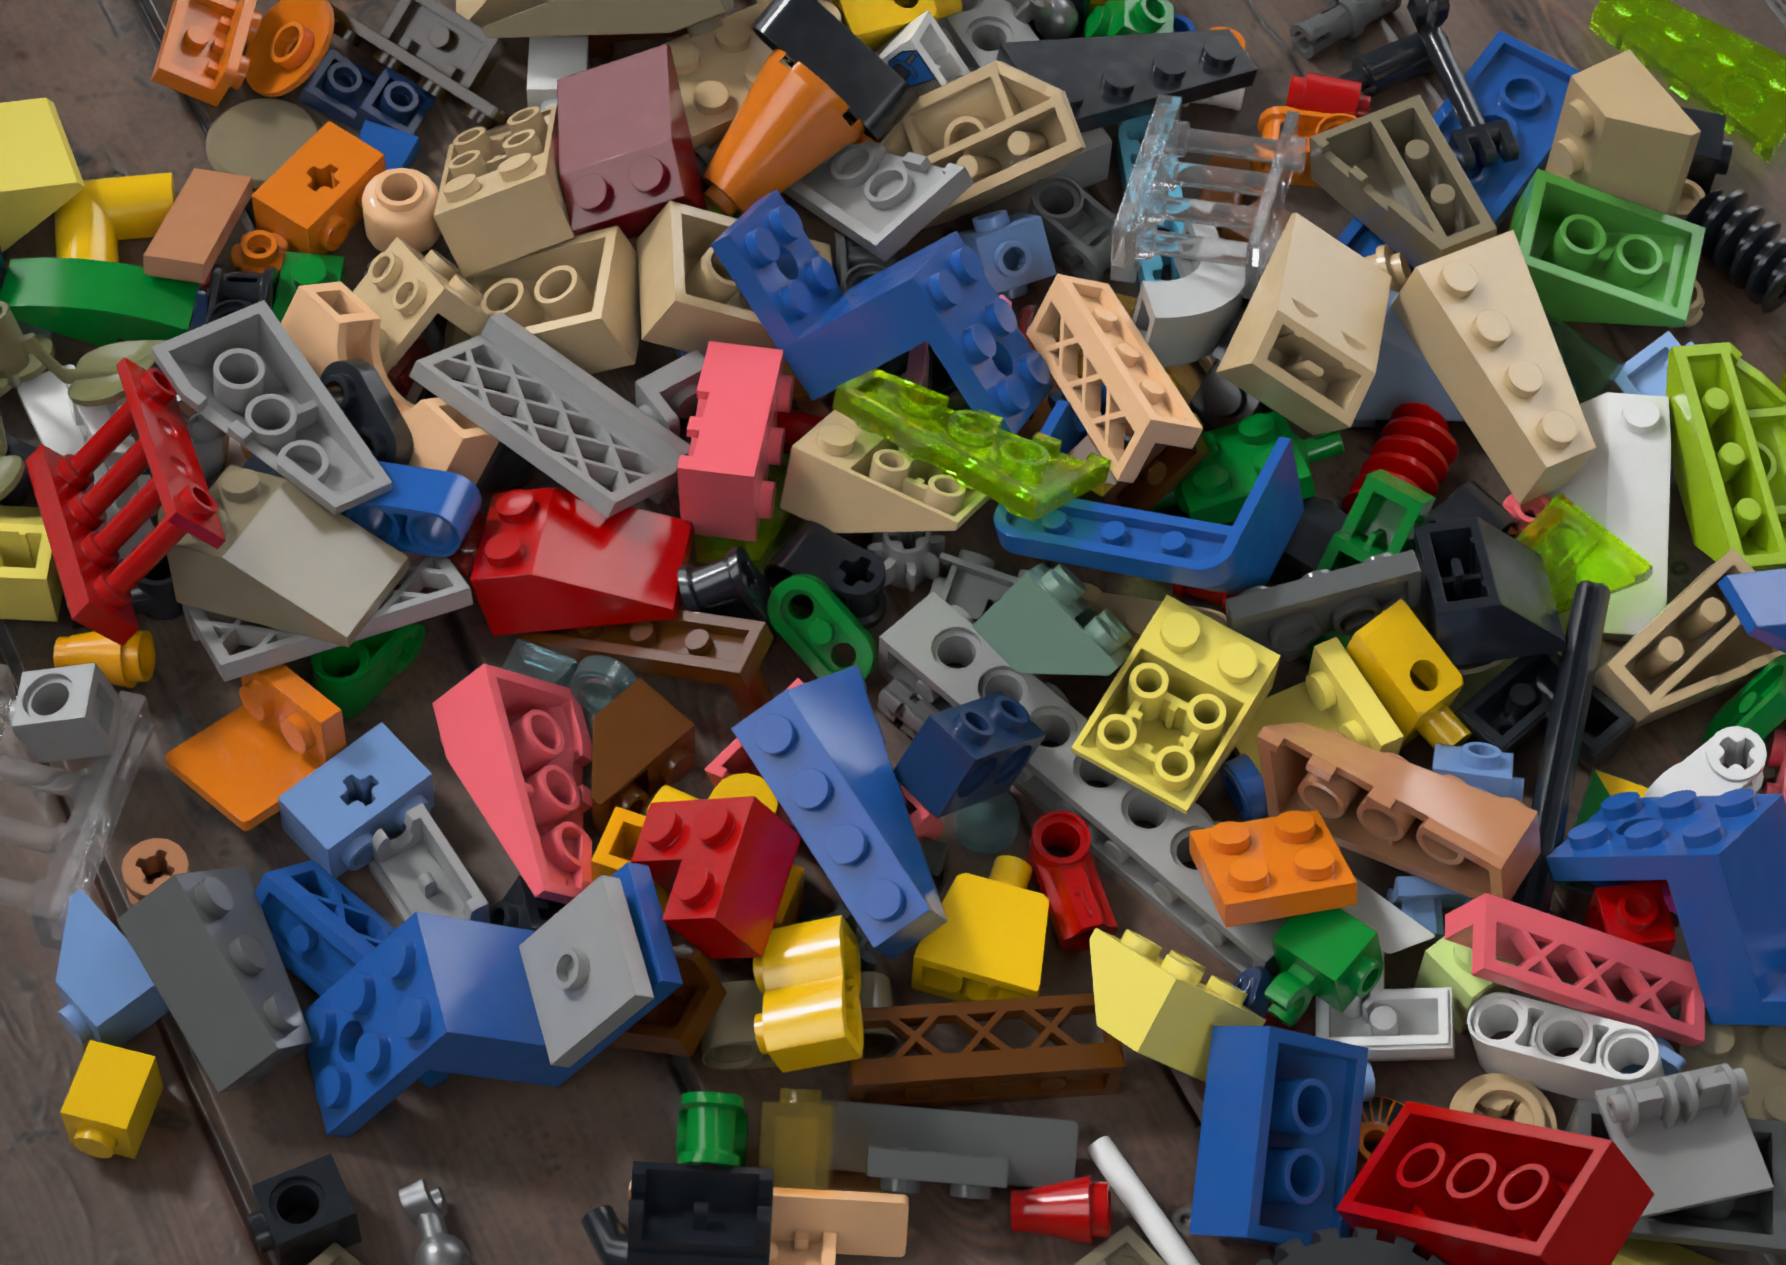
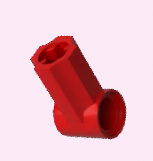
[1025,810,1118,953]

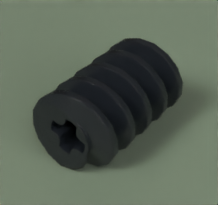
[1685,189,1786,314]

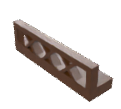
[845,993,1125,1108]

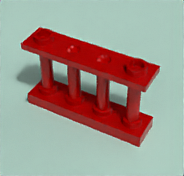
[25,357,226,646]

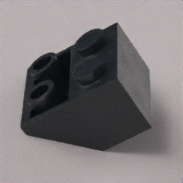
[1414,517,1566,666]

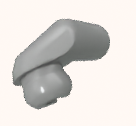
[187,413,230,481]

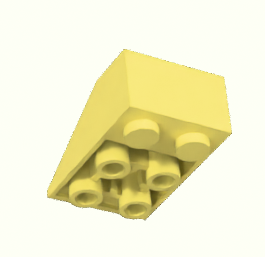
[1071,595,1281,815]

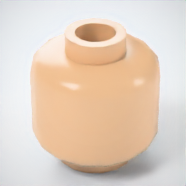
[361,168,441,253]

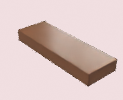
[143,168,252,284]

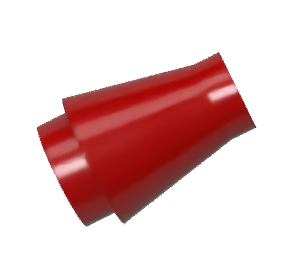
[1010,1175,1112,1245]

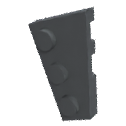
[1225,550,1421,662]

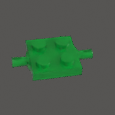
[1149,411,1345,524]

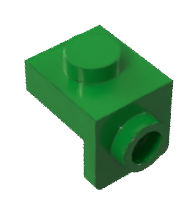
[1084,0,1174,37]

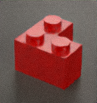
[631,796,801,959]

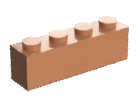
[1257,722,1541,901]

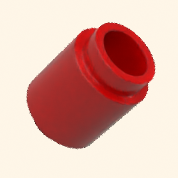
[1286,72,1371,118]

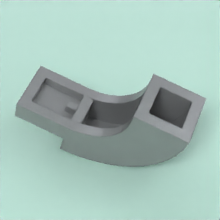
[1132,212,1250,367]

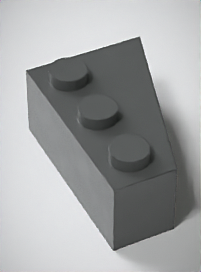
[116,866,313,1094]

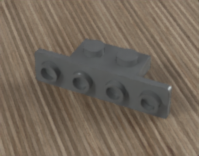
[799,1098,1079,1199]

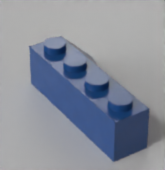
[731,665,948,960]

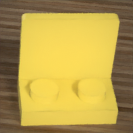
[1233,637,1404,778]

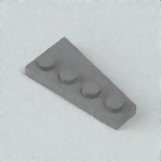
[783,140,974,262]

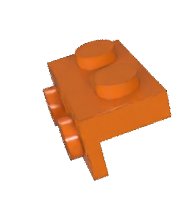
[151,0,262,107]

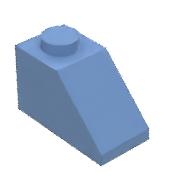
[55,889,169,1048]

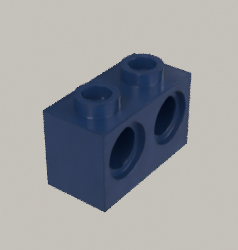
[893,692,1046,818]

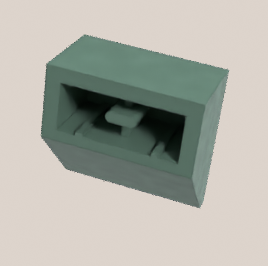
[972,560,1132,676]

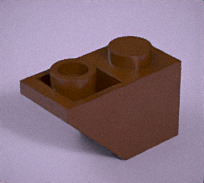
[591,678,695,837]

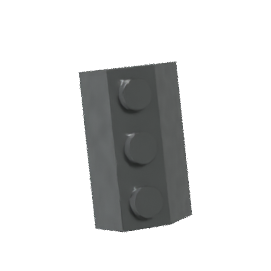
[1565,1099,1786,1255]

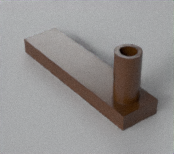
[519,609,775,719]

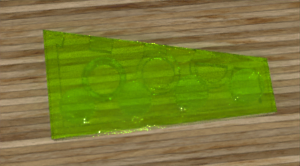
[1589,0,1786,163]
[832,368,1112,522]

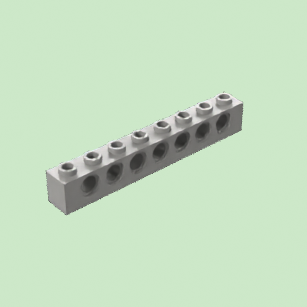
[877,592,1291,976]

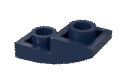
[298,47,437,135]

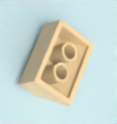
[1545,49,1701,216]

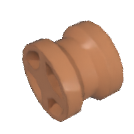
[121,838,190,907]

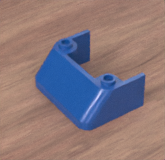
[993,400,1305,595]

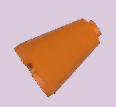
[702,49,865,217]

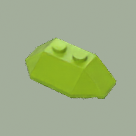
[1666,342,1786,571]

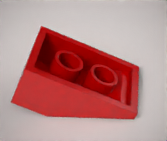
[470,487,695,636]

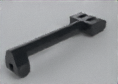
[1407,0,1519,172]

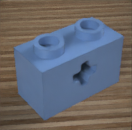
[278,722,435,879]

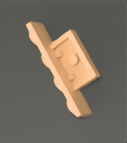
[627,1181,909,1265]

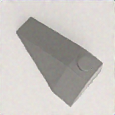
[151,300,392,515]

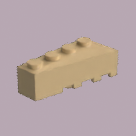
[1391,230,1596,505]

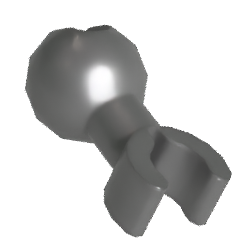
[1005,0,1079,40]
[398,1178,470,1265]

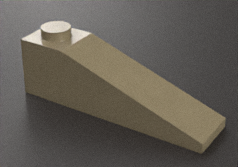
[482,0,735,39]

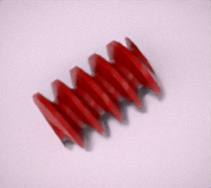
[1342,402,1459,515]

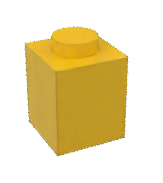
[60,1040,164,1159]

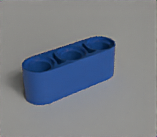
[341,461,482,557]

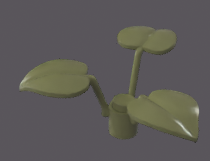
[0,301,167,501]

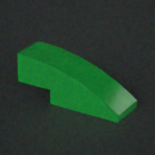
[0,257,200,347]
[1302,469,1436,661]

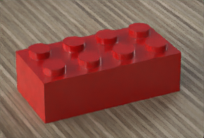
[1336,1101,1654,1265]

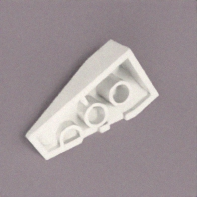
[1545,392,1671,641]

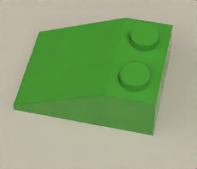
[1509,169,1706,328]

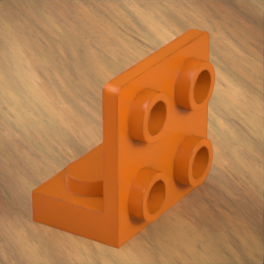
[165,645,347,831]

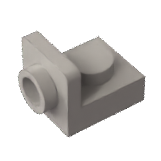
[635,349,705,438]

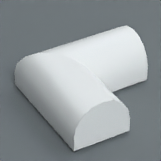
[1316,950,1455,1061]

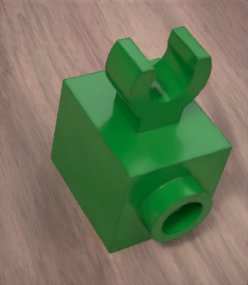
[1264,908,1384,1028]

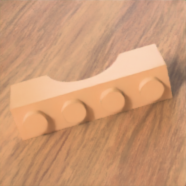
[281,281,499,486]

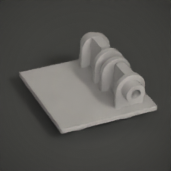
[1594,1063,1774,1219]

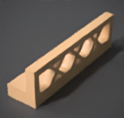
[1026,274,1203,483]

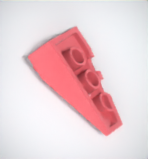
[432,664,592,904]

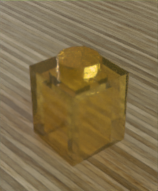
[759,1088,838,1190]

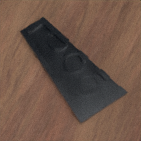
[996,29,1258,133]

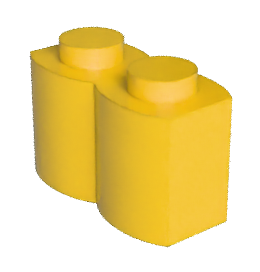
[753,915,864,1073]

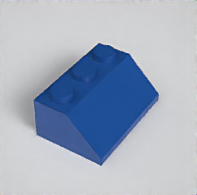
[1189,1026,1368,1247]

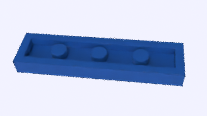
[255,860,450,1088]

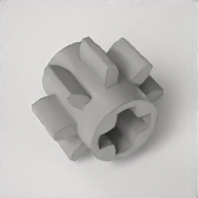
[867,531,945,592]

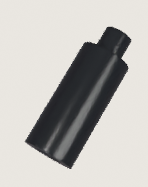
[1339,31,1452,97]

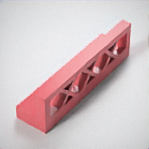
[1445,893,1705,1048]

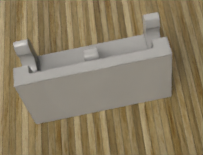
[368,803,490,923]

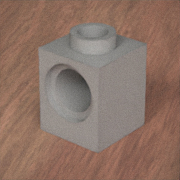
[10,663,122,763]

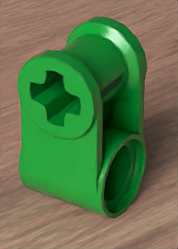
[311,608,426,719]
[676,1092,749,1167]

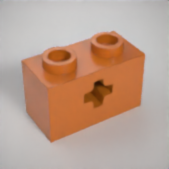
[251,121,386,255]

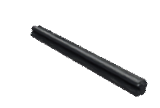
[1513,580,1611,914]

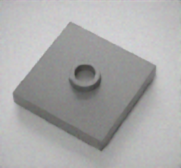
[519,875,654,1068]

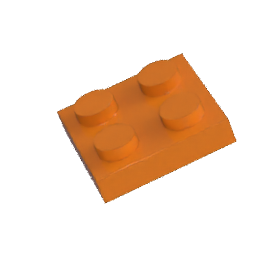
[1189,809,1357,928]

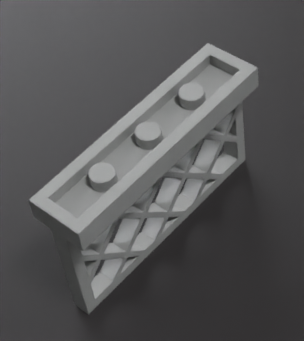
[409,312,690,518]
[182,551,473,682]

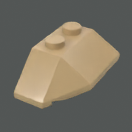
[880,60,1086,229]

